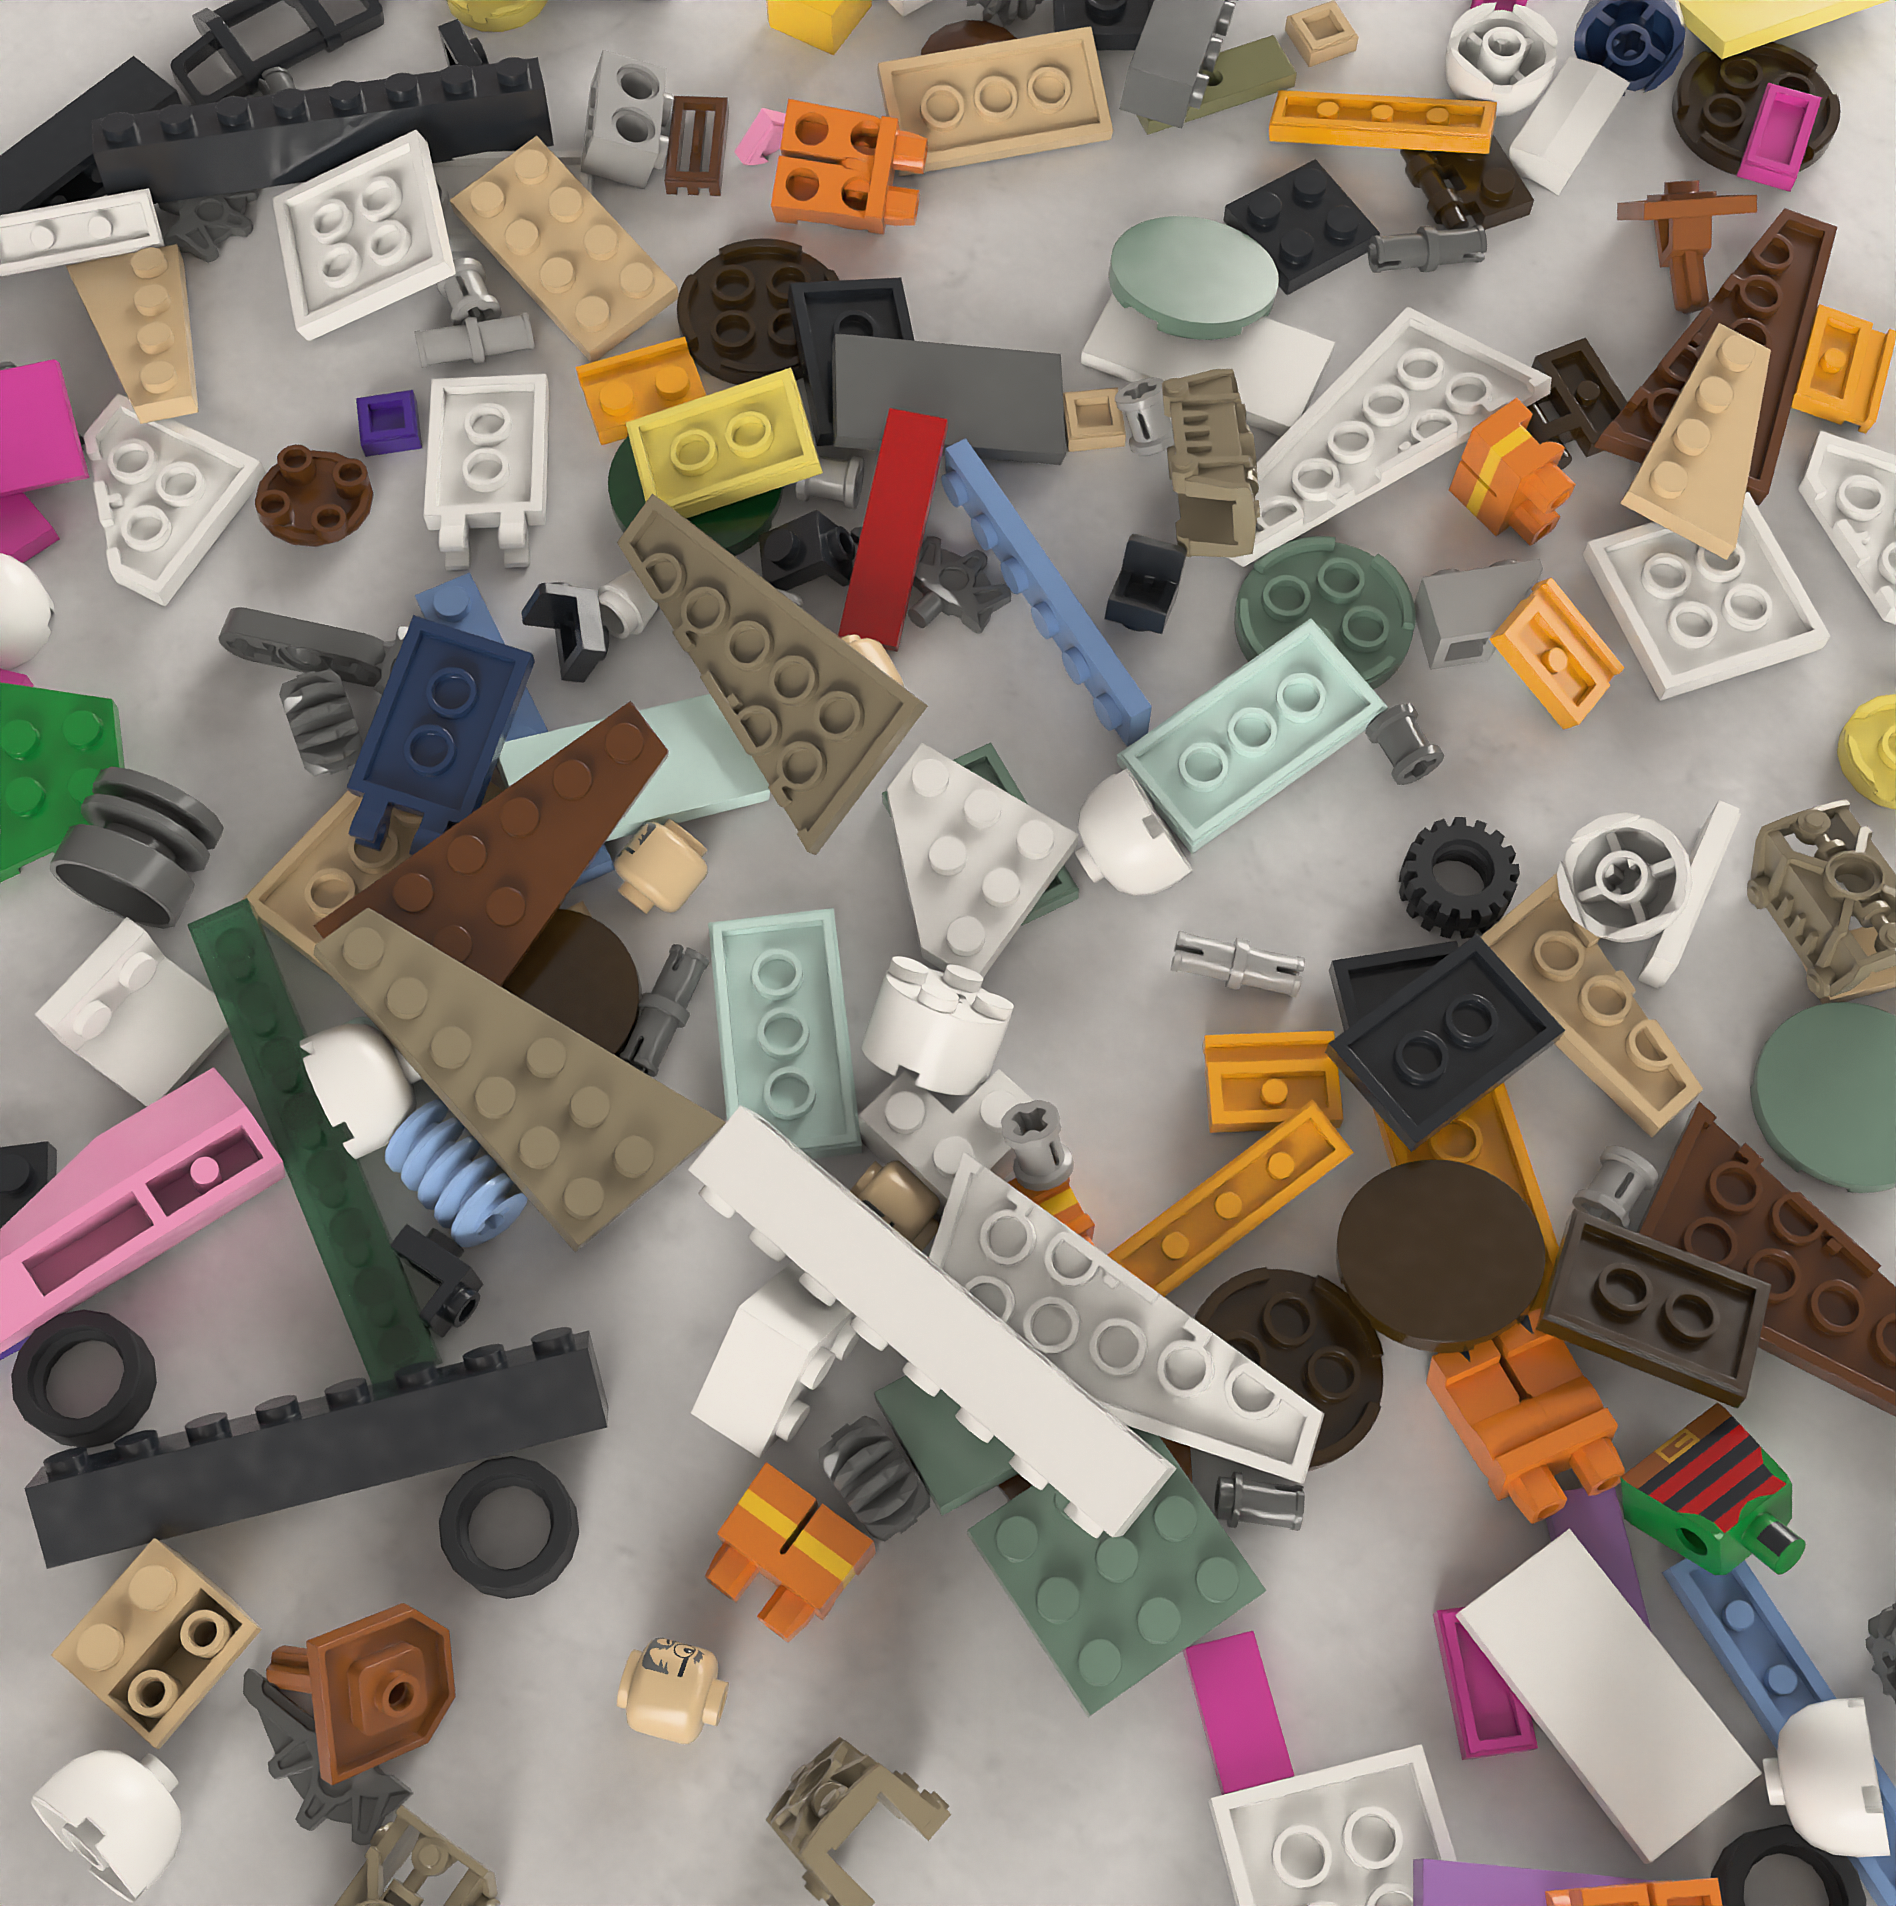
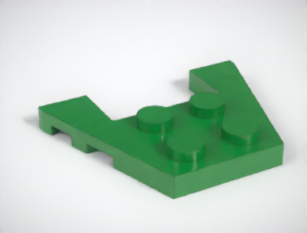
[0,682,125,883]

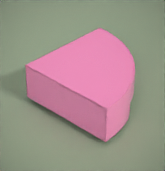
[734,108,786,165]

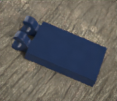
[347,615,535,856]

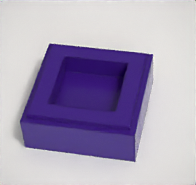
[356,390,422,457]

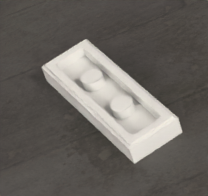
[0,188,165,277]
[1637,800,1741,989]

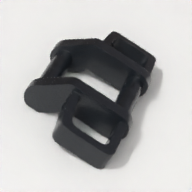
[170,0,384,106]

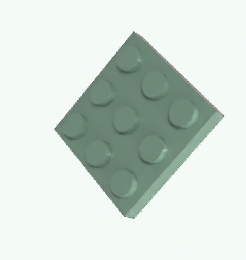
[967,1425,1267,1718]

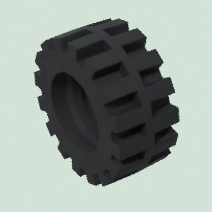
[1398,817,1520,939]

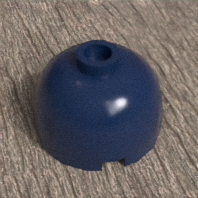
[1574,0,1686,96]

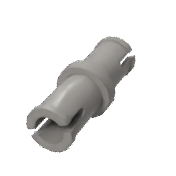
[414,313,535,368]
[1171,931,1305,997]

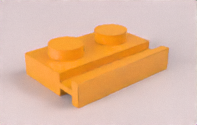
[1791,304,1896,434]
[575,336,707,445]
[1489,577,1624,730]
[1202,1031,1344,1133]

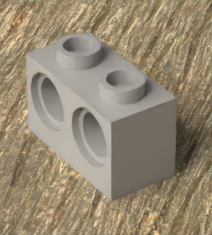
[580,50,673,189]

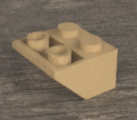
[51,1538,262,1749]

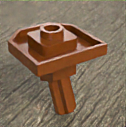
[1617,180,1757,314]
[266,1603,456,1785]

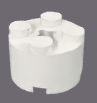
[861,956,1014,1096]

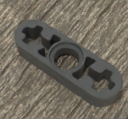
[218,607,386,687]

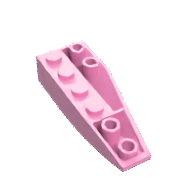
[0,1067,286,1354]

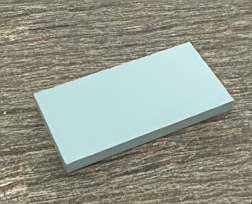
[1117,618,1388,854]
[497,694,770,841]
[708,908,862,1159]

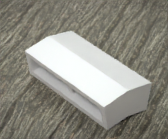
[1509,56,1630,196]

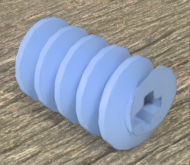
[385,1099,528,1248]

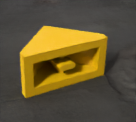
[766,0,872,55]

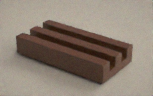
[664,96,729,196]

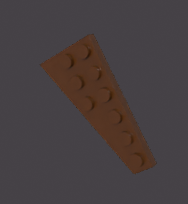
[1594,208,1837,506]
[313,701,669,987]
[1636,1101,1896,1417]

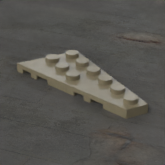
[617,494,928,855]
[314,908,726,1252]

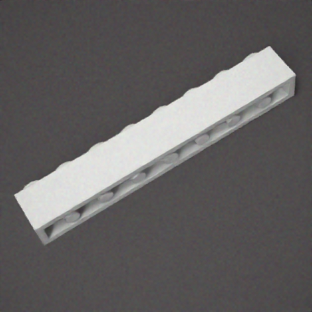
[688,1105,1177,1538]

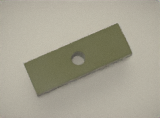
[1136,35,1297,135]

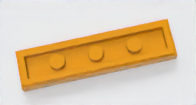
[1269,90,1497,154]
[1107,1099,1354,1297]

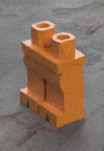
[771,99,928,235]
[1426,1308,1625,1524]

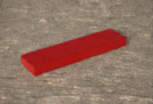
[838,408,948,652]

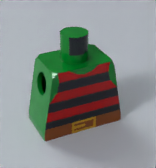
[1621,1402,1806,1575]

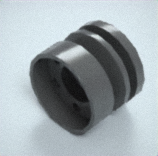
[50,767,224,929]

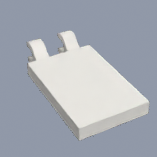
[424,374,550,570]

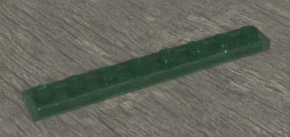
[187,898,443,1384]

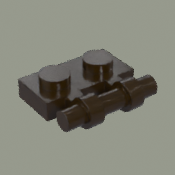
[1400,135,1534,230]
[1526,337,1628,470]

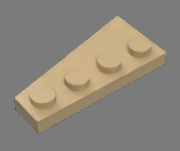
[66,244,199,424]
[1620,323,1771,560]
[1481,873,1703,1138]

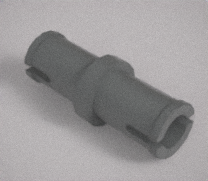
[1368,225,1487,273]
[619,944,709,1077]

